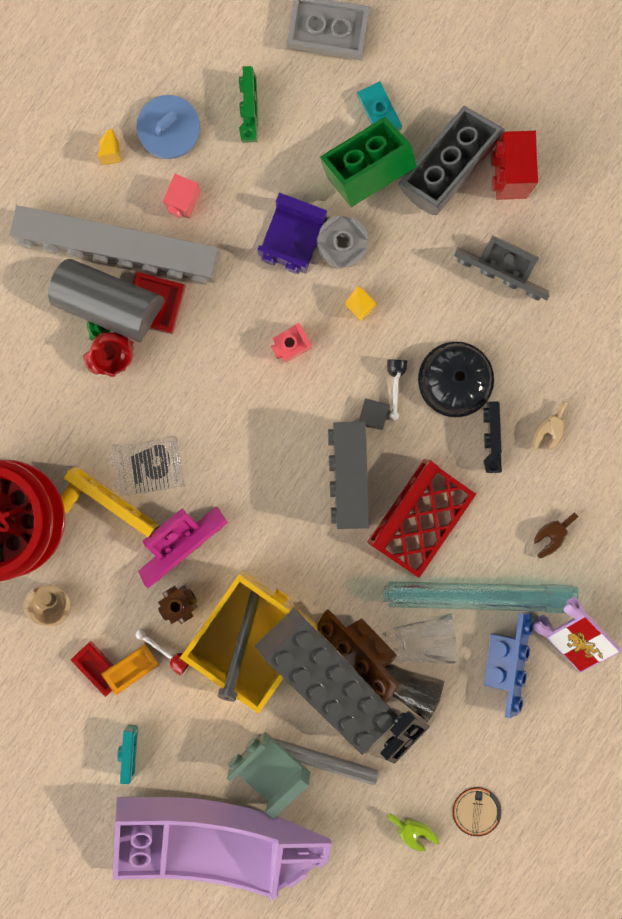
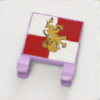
[533,597,621,673]

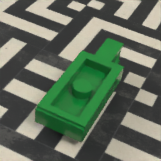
[239,66,258,143]

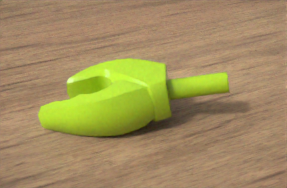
[387,813,440,851]

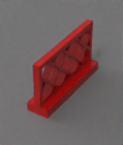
[367,459,476,578]

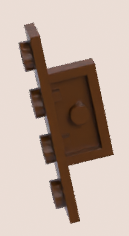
[317,609,400,703]

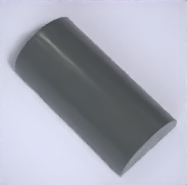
[399,106,505,215]
[48,259,165,343]

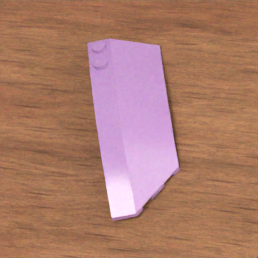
[112,797,331,902]

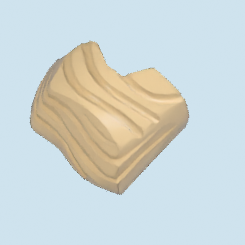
[23,585,70,626]

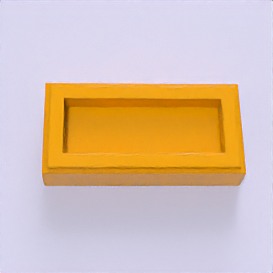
[101,644,159,696]

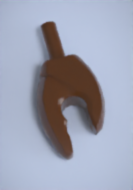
[534,512,579,558]

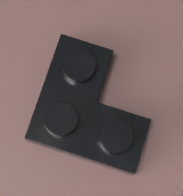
[380,711,430,764]

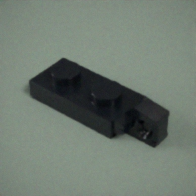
[483,401,502,473]

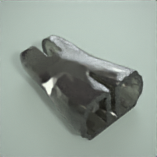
[384,663,445,722]

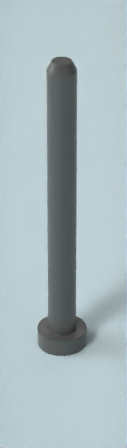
[217,590,260,702]

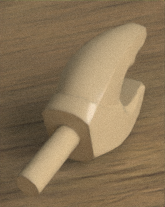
[532,401,568,450]

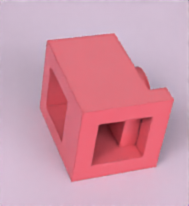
[271,323,312,363]

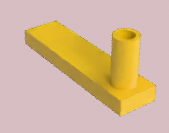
[61,467,160,537]

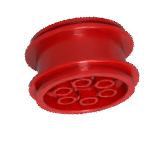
[0,459,65,582]

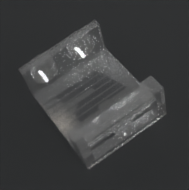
[109,435,185,496]

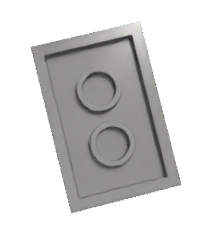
[287,0,370,60]

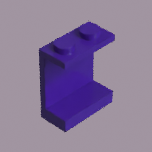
[257,192,327,274]

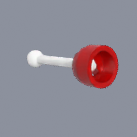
[136,630,189,676]

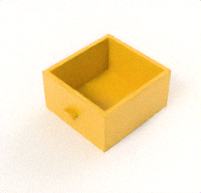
[180,570,318,714]

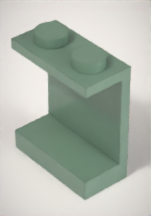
[226,732,311,819]

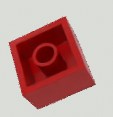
[491,130,538,200]

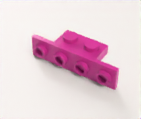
[138,506,228,588]

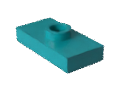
[357,81,402,130]
[117,725,138,785]

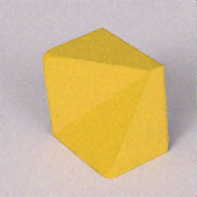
[97,129,122,165]
[345,286,376,322]

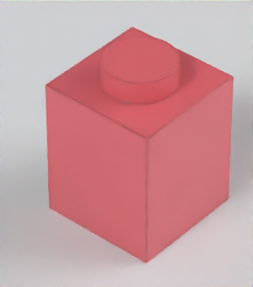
[163,174,201,219]

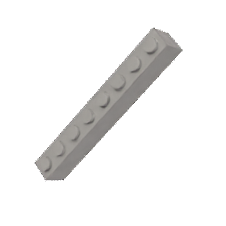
[10,205,220,285]

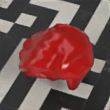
[83,332,134,377]

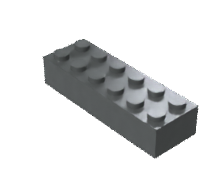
[255,608,398,755]

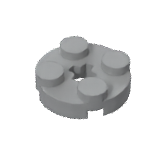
[316,216,368,269]

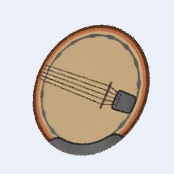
[453,787,501,836]

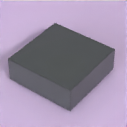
[358,398,390,430]

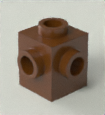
[158,585,198,624]

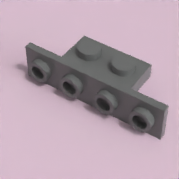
[454,235,549,301]

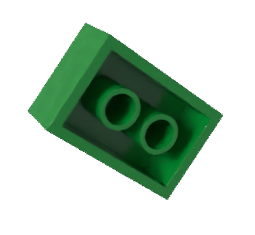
[320,116,417,207]

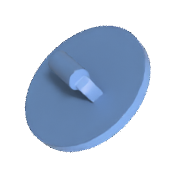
[137,95,200,159]

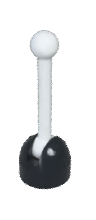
[387,359,408,421]

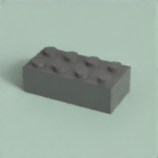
[328,421,369,529]

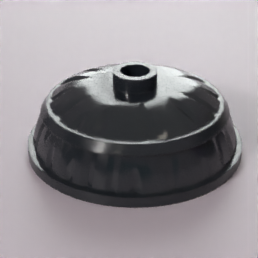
[418,341,494,418]

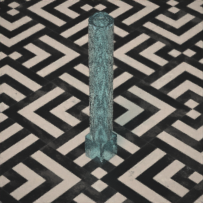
[383,581,578,613]

